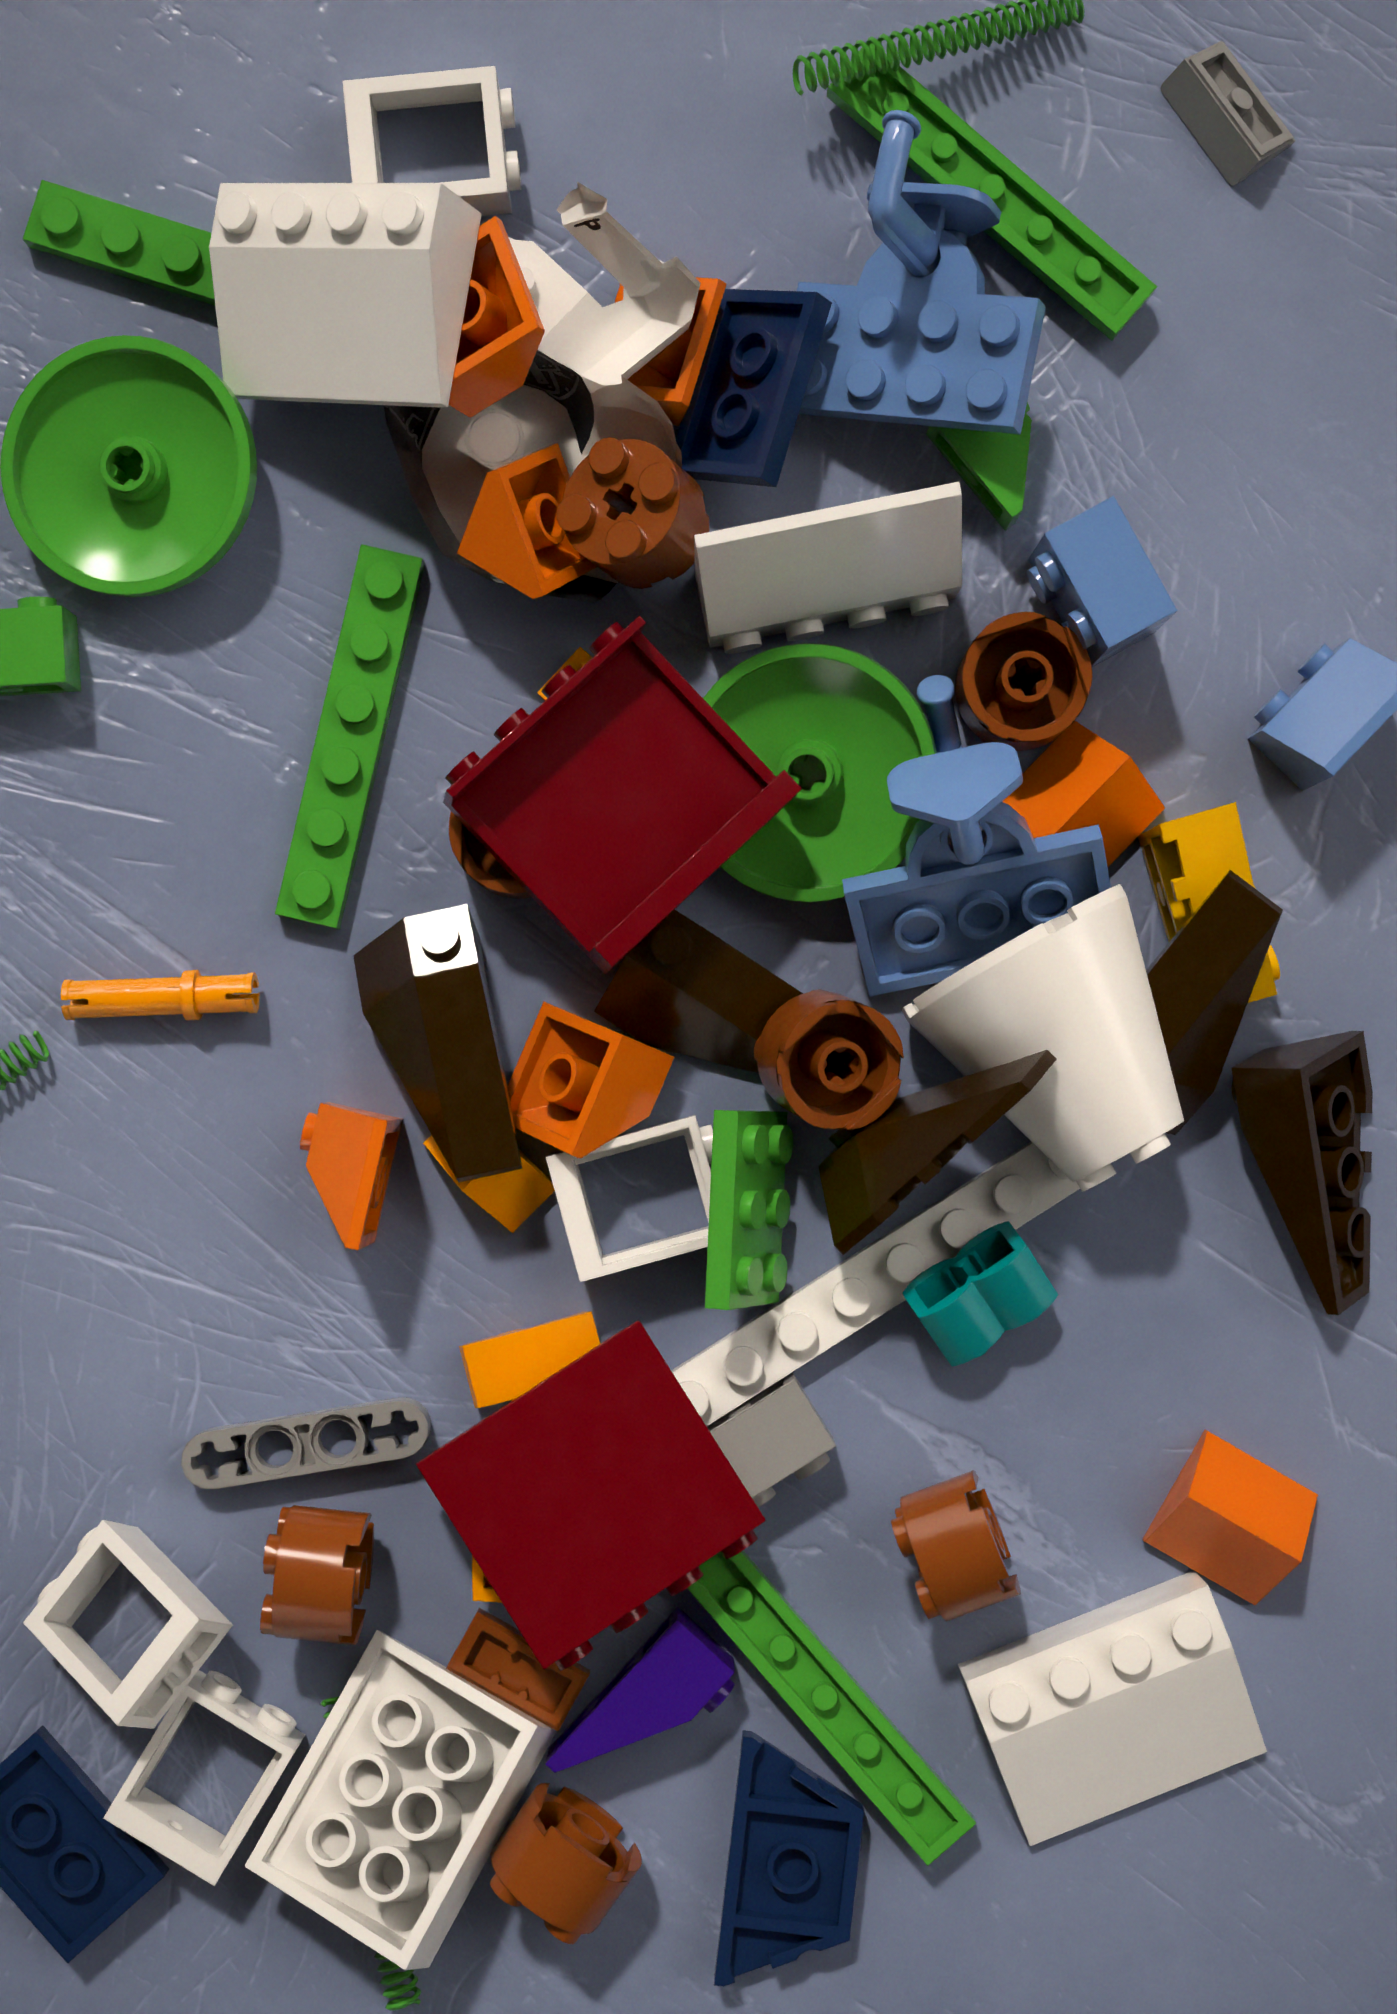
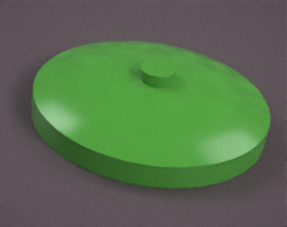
[0,335,257,597]
[703,643,936,902]

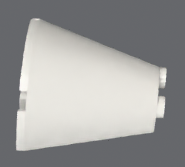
[901,884,1184,1192]

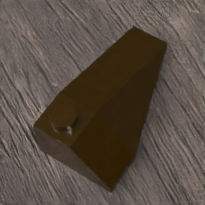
[1146,870,1283,1135]
[353,904,522,1182]
[594,910,834,1074]
[1231,1031,1373,1315]
[818,1050,1057,1255]

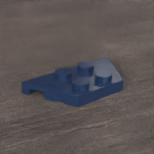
[714,1730,864,1987]

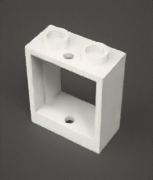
[342,66,522,216]
[546,1115,713,1282]
[23,1520,233,1729]
[103,1670,305,1886]

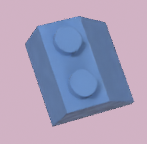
[1248,638,1397,791]

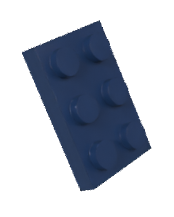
[675,289,832,487]
[0,1725,169,1963]

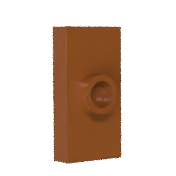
[446,1608,590,1731]

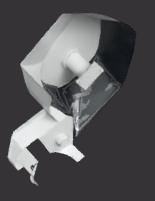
[384,182,701,604]

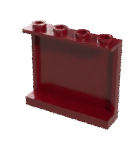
[443,615,802,974]
[415,1320,766,1671]

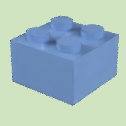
[1027,496,1178,667]

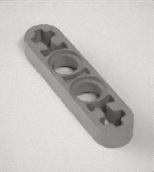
[181,1397,431,1489]

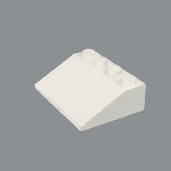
[209,183,482,408]
[694,482,962,654]
[958,1570,1267,1846]
[245,1630,557,1970]

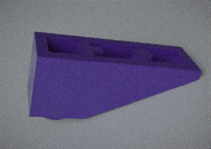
[545,1607,735,1773]

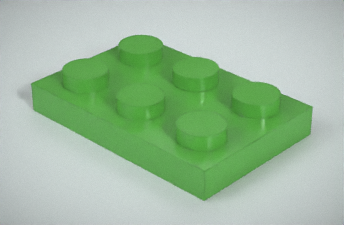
[705,1110,793,1310]

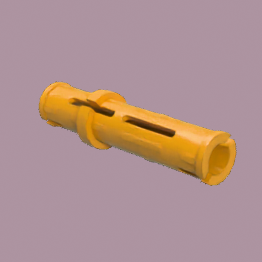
[61,970,260,1020]

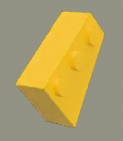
[1138,802,1280,1003]

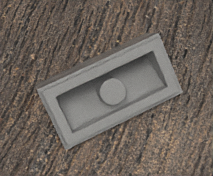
[1160,41,1295,186]

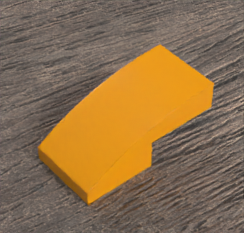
[459,1311,600,1408]

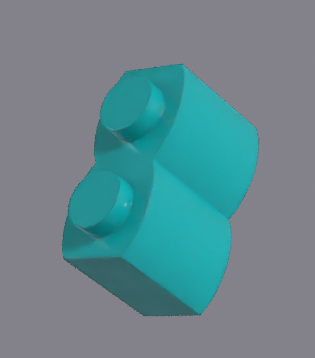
[902,1221,1058,1367]

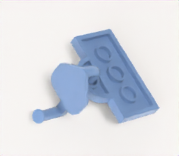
[797,110,1046,434]
[842,675,1111,997]

